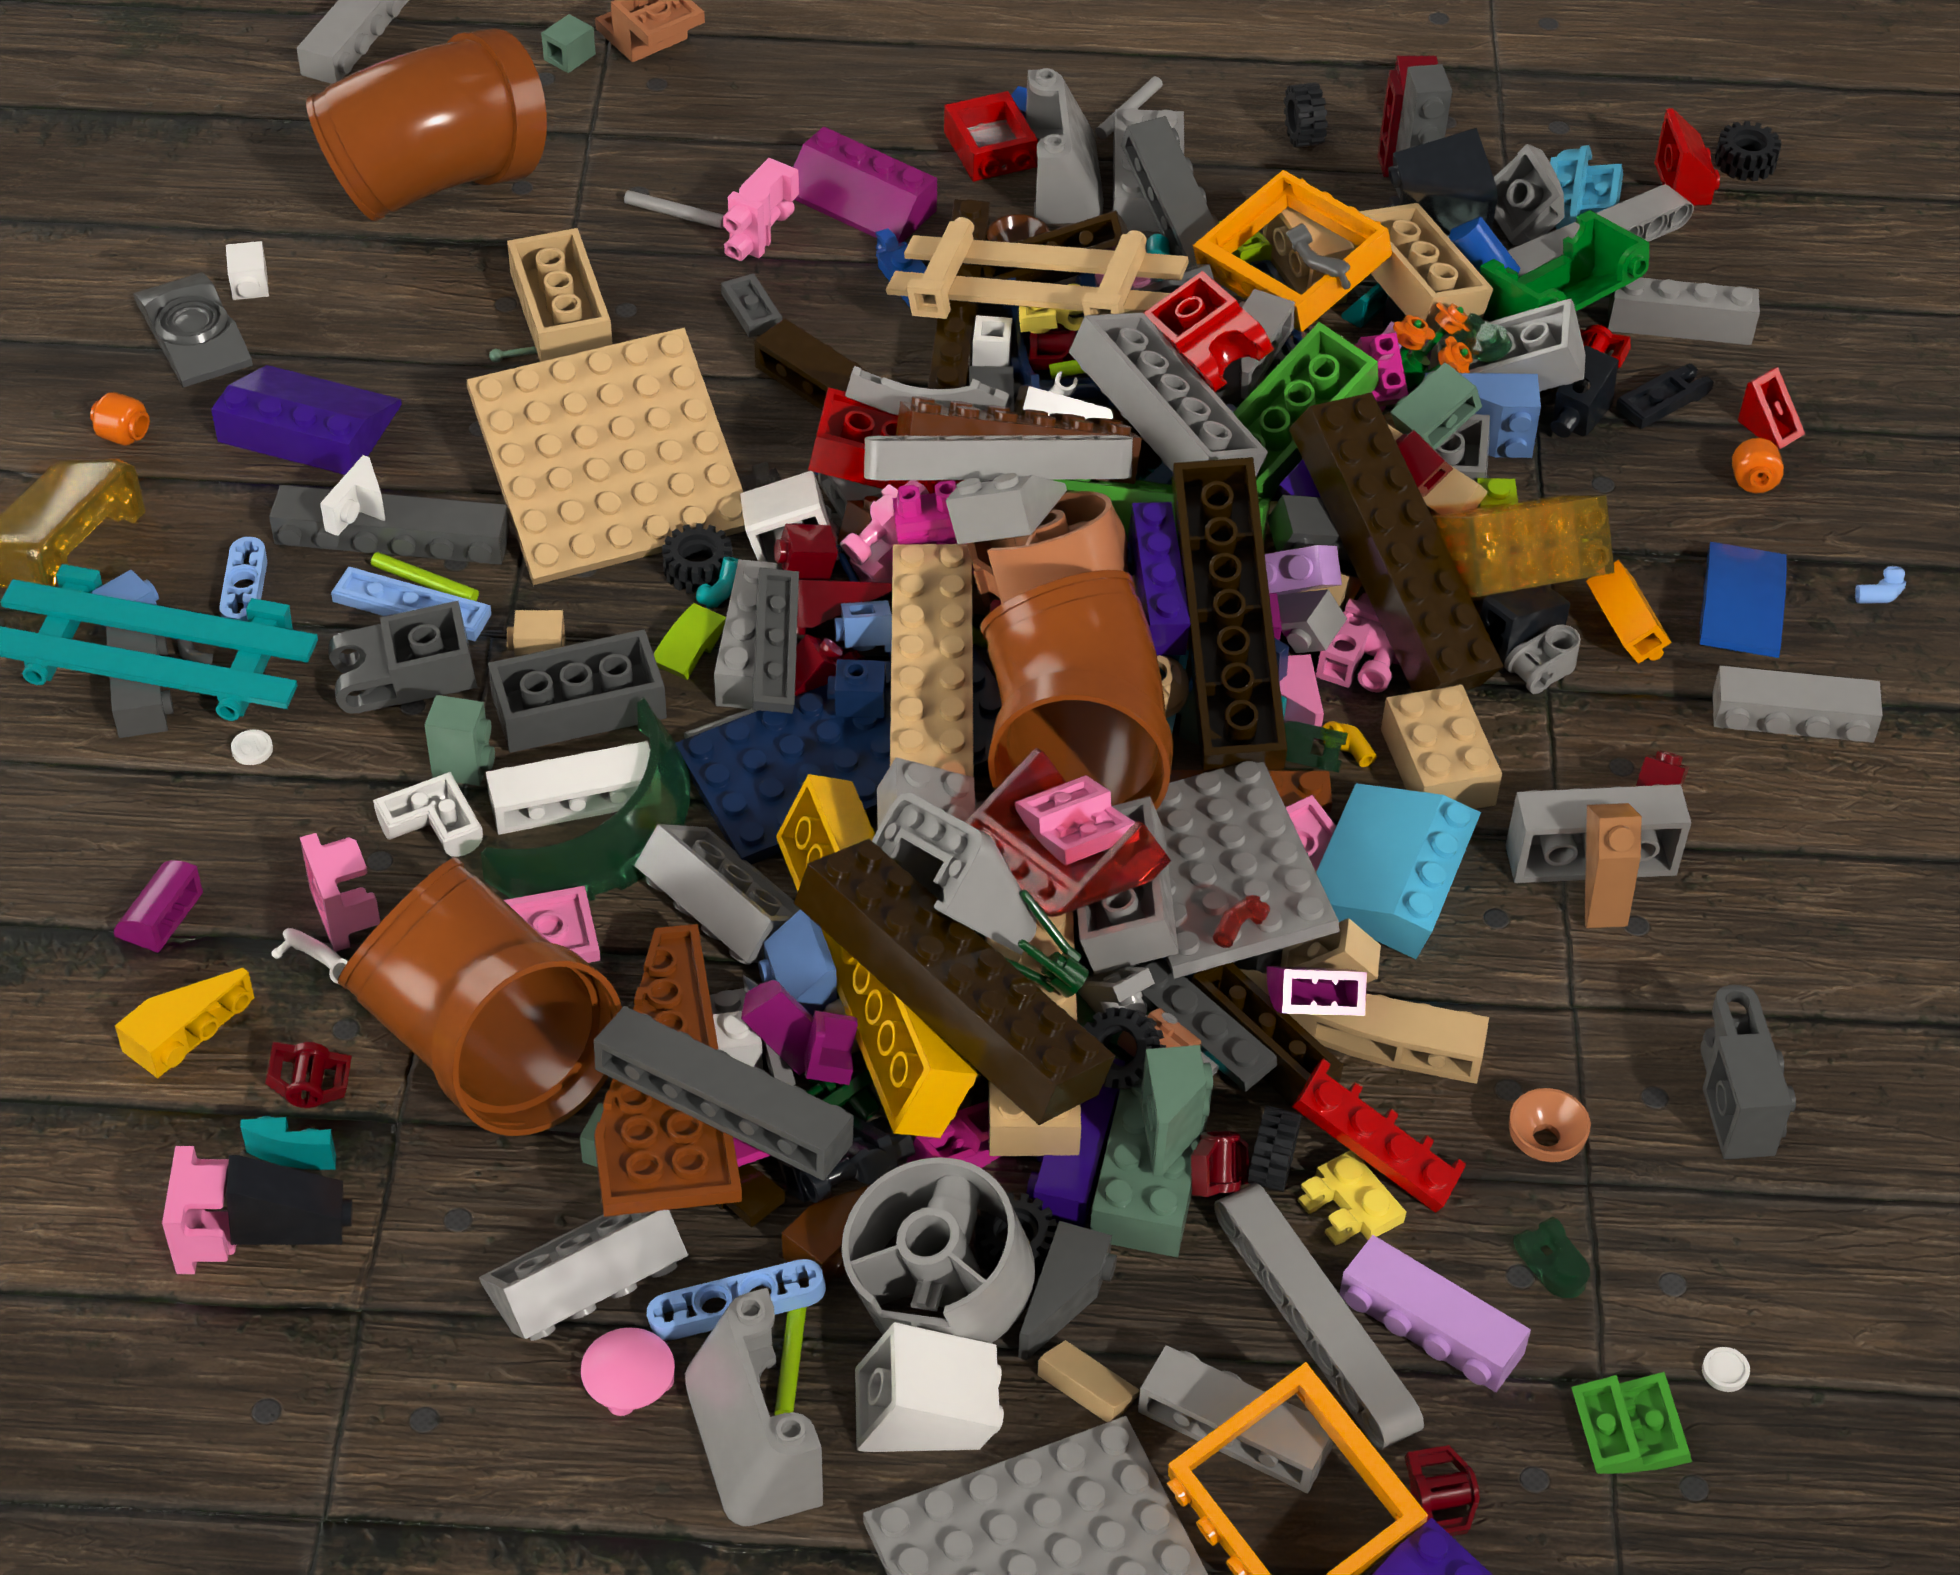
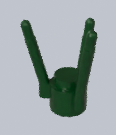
[1004,890,1088,998]

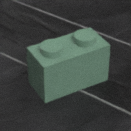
[1390,362,1482,449]
[424,695,495,786]

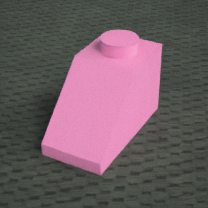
[1279,654,1324,740]

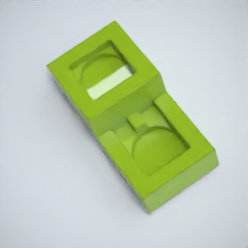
[654,603,726,680]

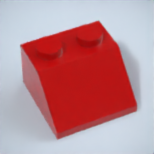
[1654,108,1720,206]

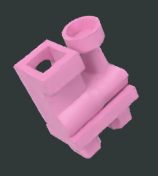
[723,158,799,261]
[840,480,936,598]
[1316,593,1399,693]

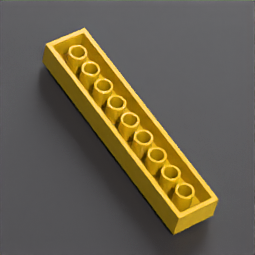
[776,774,978,1138]

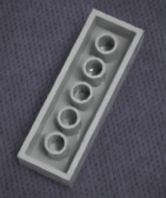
[1069,312,1268,476]

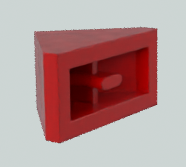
[1738,367,1805,450]

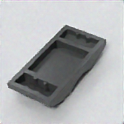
[133,272,253,388]

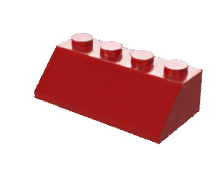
[808,387,964,494]

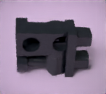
[778,1116,915,1203]

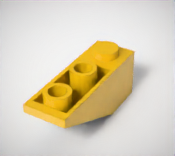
[115,968,255,1079]

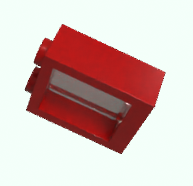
[944,91,1038,182]

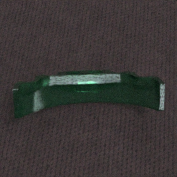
[481,697,691,901]

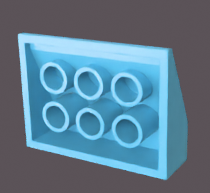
[1316,783,1481,959]

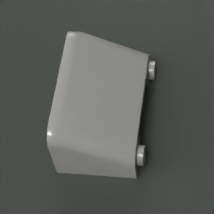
[1026,68,1104,224]
[872,792,1037,955]
[685,1288,823,1526]

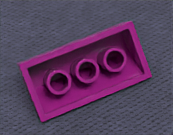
[793,126,937,243]

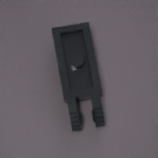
[1615,363,1714,430]

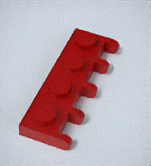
[1292,1058,1466,1213]

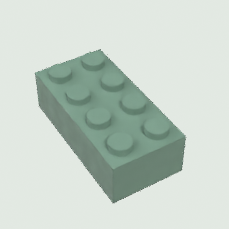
[1090,1087,1212,1258]

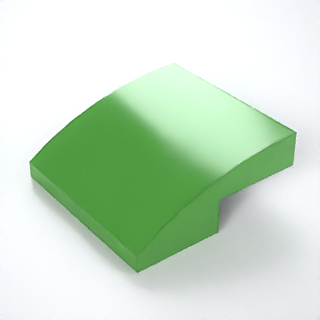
[1571,1372,1692,1474]

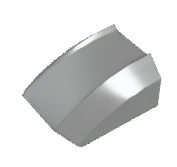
[1494,144,1565,245]

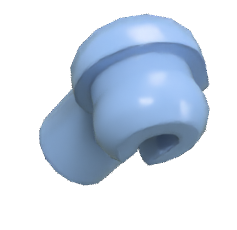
[1855,566,1906,604]

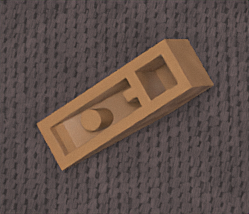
[1584,803,1642,928]

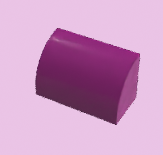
[114,860,203,953]
[1267,966,1367,1016]
[741,980,813,1075]

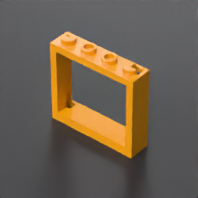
[1193,170,1392,332]
[1167,1362,1428,1575]

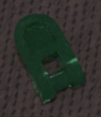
[1445,313,1512,362]
[1284,721,1348,773]
[1513,1217,1590,1298]

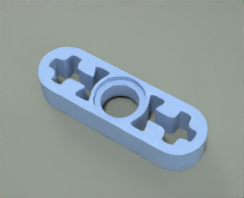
[219,537,267,622]

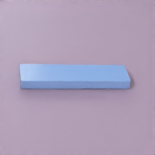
[331,566,492,641]

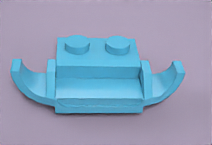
[1550,145,1623,229]

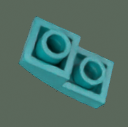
[240,1116,336,1170]

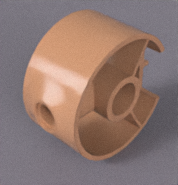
[967,491,1130,608]

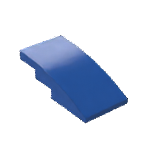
[1700,542,1787,658]

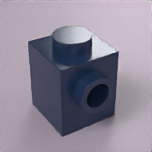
[827,659,887,718]

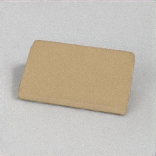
[1037,1340,1140,1422]

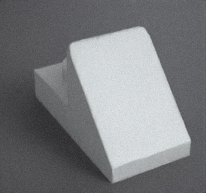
[320,455,385,536]

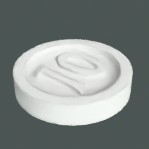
[231,730,273,765]
[1702,1347,1750,1392]

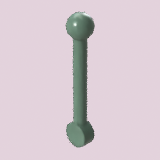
[489,346,537,362]

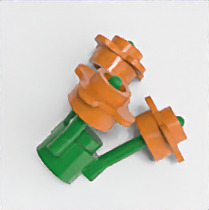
[1393,302,1473,389]

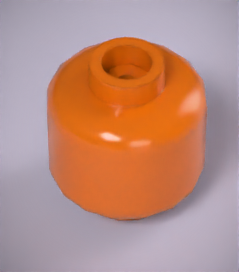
[90,392,150,446]
[1732,438,1784,494]

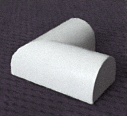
[373,772,483,857]

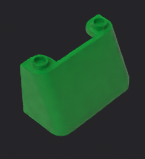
[1480,210,1649,322]

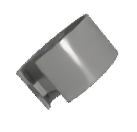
[842,1157,1035,1343]

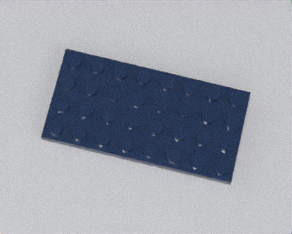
[674,646,1002,865]

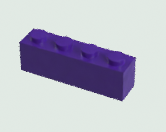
[1128,502,1191,656]
[1026,1058,1126,1228]

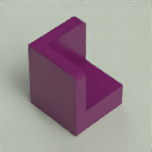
[804,1011,858,1085]

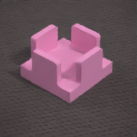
[300,833,380,952]
[162,1146,236,1274]

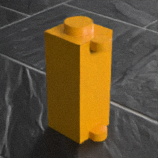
[1586,559,1672,664]

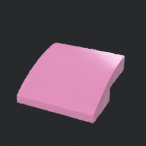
[1015,776,1137,865]

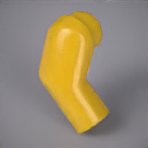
[1321,721,1377,767]

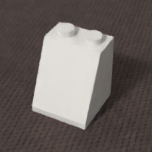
[740,471,840,570]
[855,1322,1004,1452]

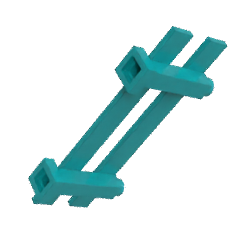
[0,564,318,721]

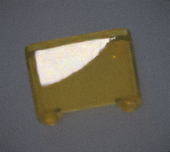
[0,459,146,589]

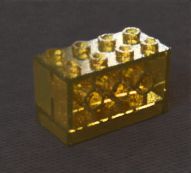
[1432,495,1615,597]

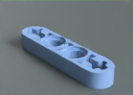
[647,1259,826,1341]

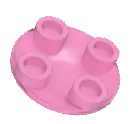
[581,1328,675,1416]

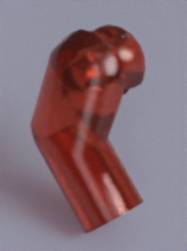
[1213,895,1270,948]

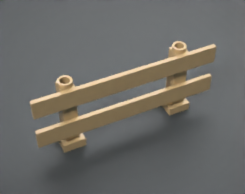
[886,217,1189,319]

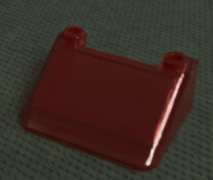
[965,748,1171,917]

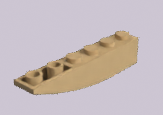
[1240,969,1489,1084]

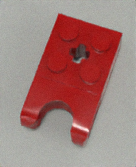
[1144,271,1275,392]

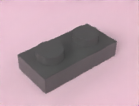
[721,273,782,338]

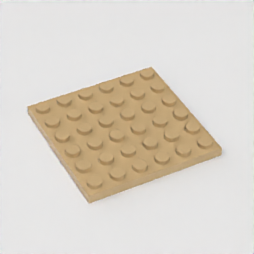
[467,327,746,585]

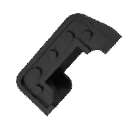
[1384,128,1498,236]

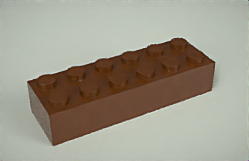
[896,396,1142,484]

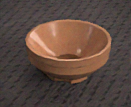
[1509,1088,1591,1162]

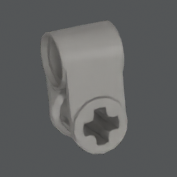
[1504,624,1581,694]

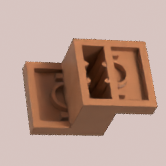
[595,0,705,62]

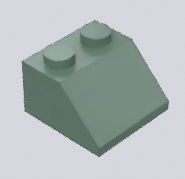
[1140,1045,1213,1176]

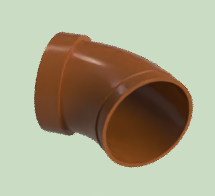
[306,28,547,222]
[980,570,1173,822]
[338,857,622,1136]

